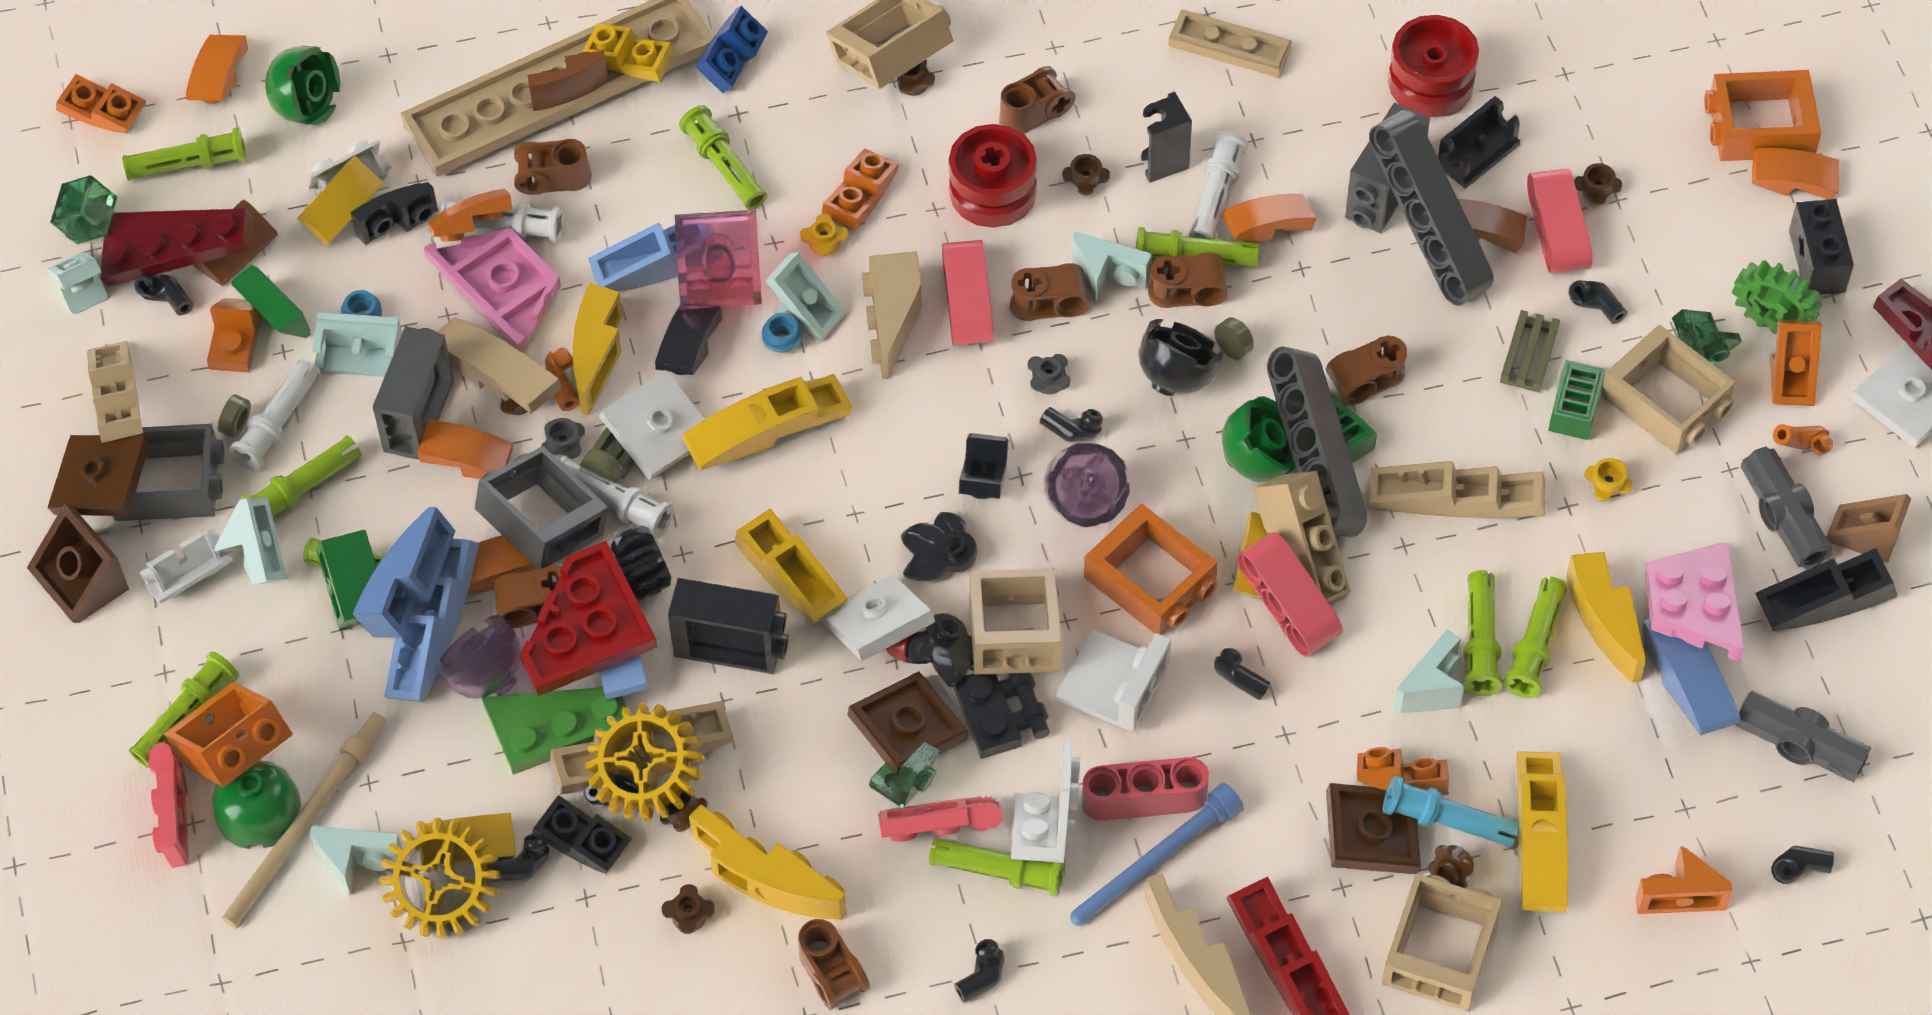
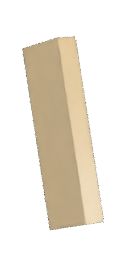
[1168,9,1292,78]

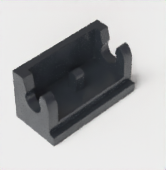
[1141,91,1192,183]
[1438,96,1521,189]

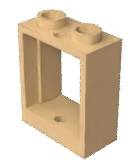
[826,0,954,89]
[1601,324,1736,454]
[969,568,1062,675]
[1382,873,1502,1012]

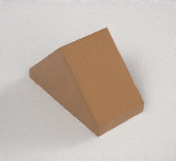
[1826,494,1911,563]

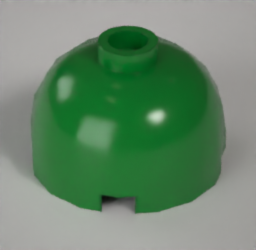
[265,45,341,125]
[1221,396,1296,482]
[212,760,301,849]

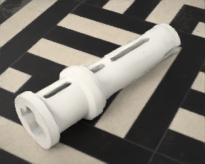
[1188,130,1249,239]
[440,200,564,243]
[228,359,321,471]
[559,457,674,538]

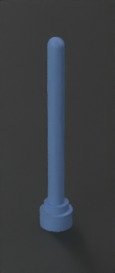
[1070,782,1244,926]

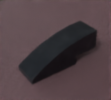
[1755,548,1898,631]

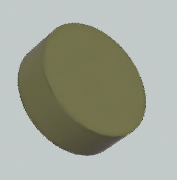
[1214,317,1254,360]
[217,394,251,438]
[580,449,624,483]

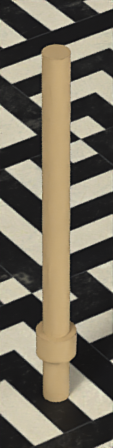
[222,712,387,928]

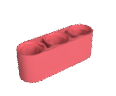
[1527,168,1592,273]
[942,240,994,346]
[1237,532,1343,657]
[1082,757,1209,821]

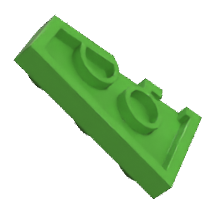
[481,687,627,775]

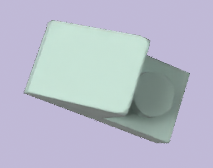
[1072,231,1152,301]
[46,252,108,314]
[766,252,847,340]
[214,497,287,585]
[1394,629,1464,714]
[310,825,402,895]

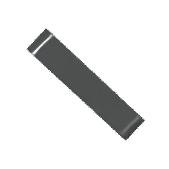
[1369,110,1494,306]
[1267,346,1367,537]

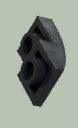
[350,182,438,245]
[655,300,722,375]
[532,795,632,875]

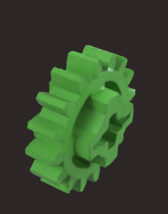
[1731,260,1822,334]

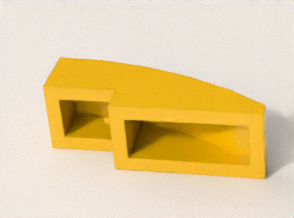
[572,283,623,415]
[734,508,848,624]
[1566,552,1646,683]

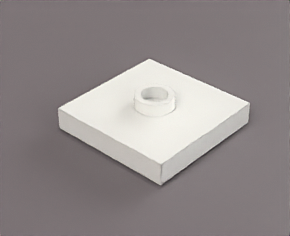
[1851,344,1932,449]
[599,370,705,480]
[822,574,935,661]

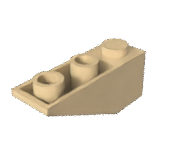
[862,251,922,379]
[1253,471,1351,603]

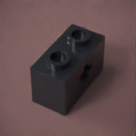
[1789,198,1854,295]

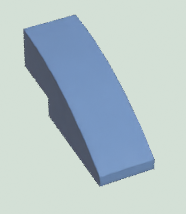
[353,507,456,638]
[1643,618,1740,736]

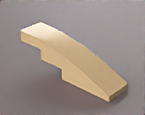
[437,317,561,414]
[87,341,143,443]
[1369,461,1546,518]
[550,701,734,795]
[1145,874,1250,1015]

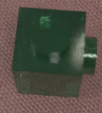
[50,175,118,244]

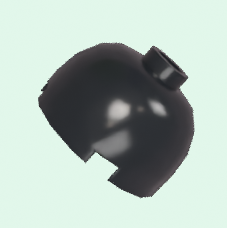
[1138,319,1224,396]

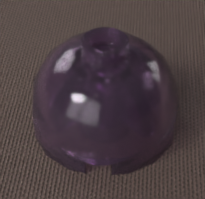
[1043,443,1130,527]
[435,614,522,698]

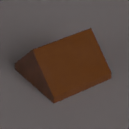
[27,503,129,623]

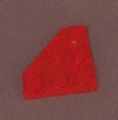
[520,540,658,697]

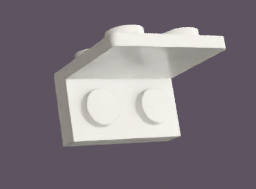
[1057,630,1171,733]
[1011,740,1080,863]

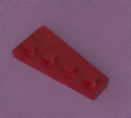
[100,208,253,287]

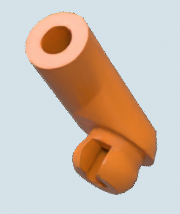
[545,347,579,411]
[1773,424,1833,456]

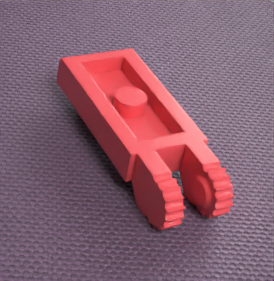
[148,742,189,868]
[878,795,1003,842]

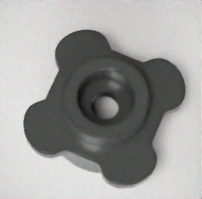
[1027,354,1071,394]
[541,418,585,459]

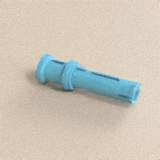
[1383,776,1519,848]

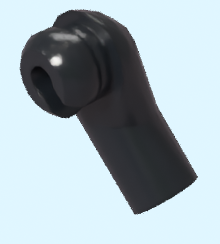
[1214,648,1270,700]

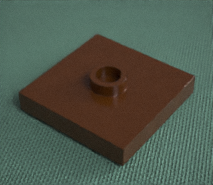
[47,435,150,516]
[847,671,969,776]
[1326,783,1421,874]

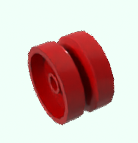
[1388,14,1479,117]
[948,124,1037,228]

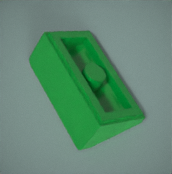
[231,264,311,338]

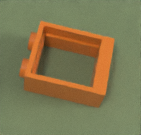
[1704,70,1821,161]
[1084,503,1218,635]
[164,682,293,788]

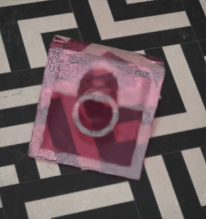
[674,210,762,309]

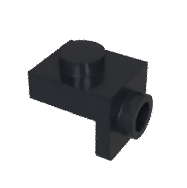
[958,433,1009,499]

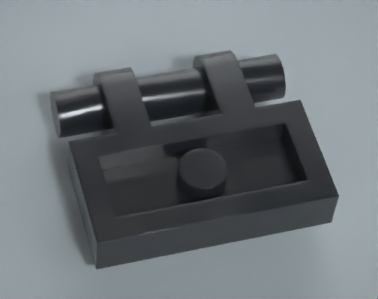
[953,673,1050,759]

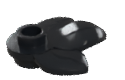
[900,512,978,581]
[908,613,974,688]

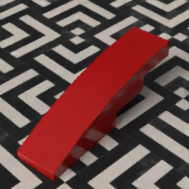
[1226,876,1350,1015]

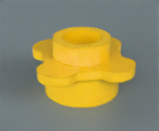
[800,214,848,256]
[1584,458,1633,501]

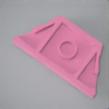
[424,227,561,352]
[1644,543,1744,661]

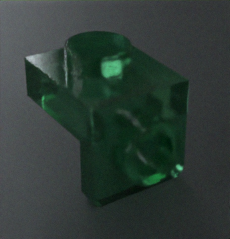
[1672,309,1742,363]
[868,742,939,809]

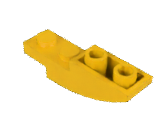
[682,374,853,471]
[1515,751,1568,912]
[689,805,847,920]

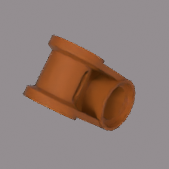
[999,66,1076,134]
[514,139,592,195]
[1148,253,1228,308]
[1010,263,1090,321]
[1325,335,1407,405]
[493,565,562,629]
[798,919,870,1011]

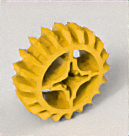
[585,703,705,822]
[379,817,501,939]

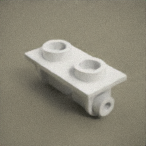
[307,139,391,196]
[140,529,234,604]

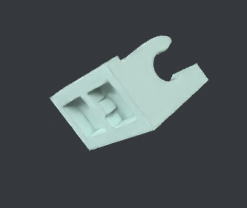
[312,312,402,377]

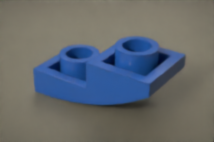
[695,6,768,93]

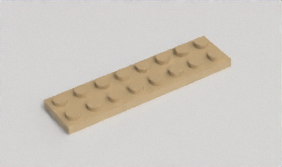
[400,0,714,177]

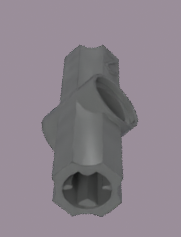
[1740,446,1833,569]
[1735,690,1872,783]

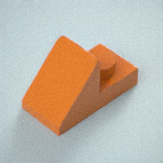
[207,298,262,373]
[1770,320,1822,406]
[1635,846,1733,914]

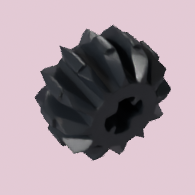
[610,526,672,600]

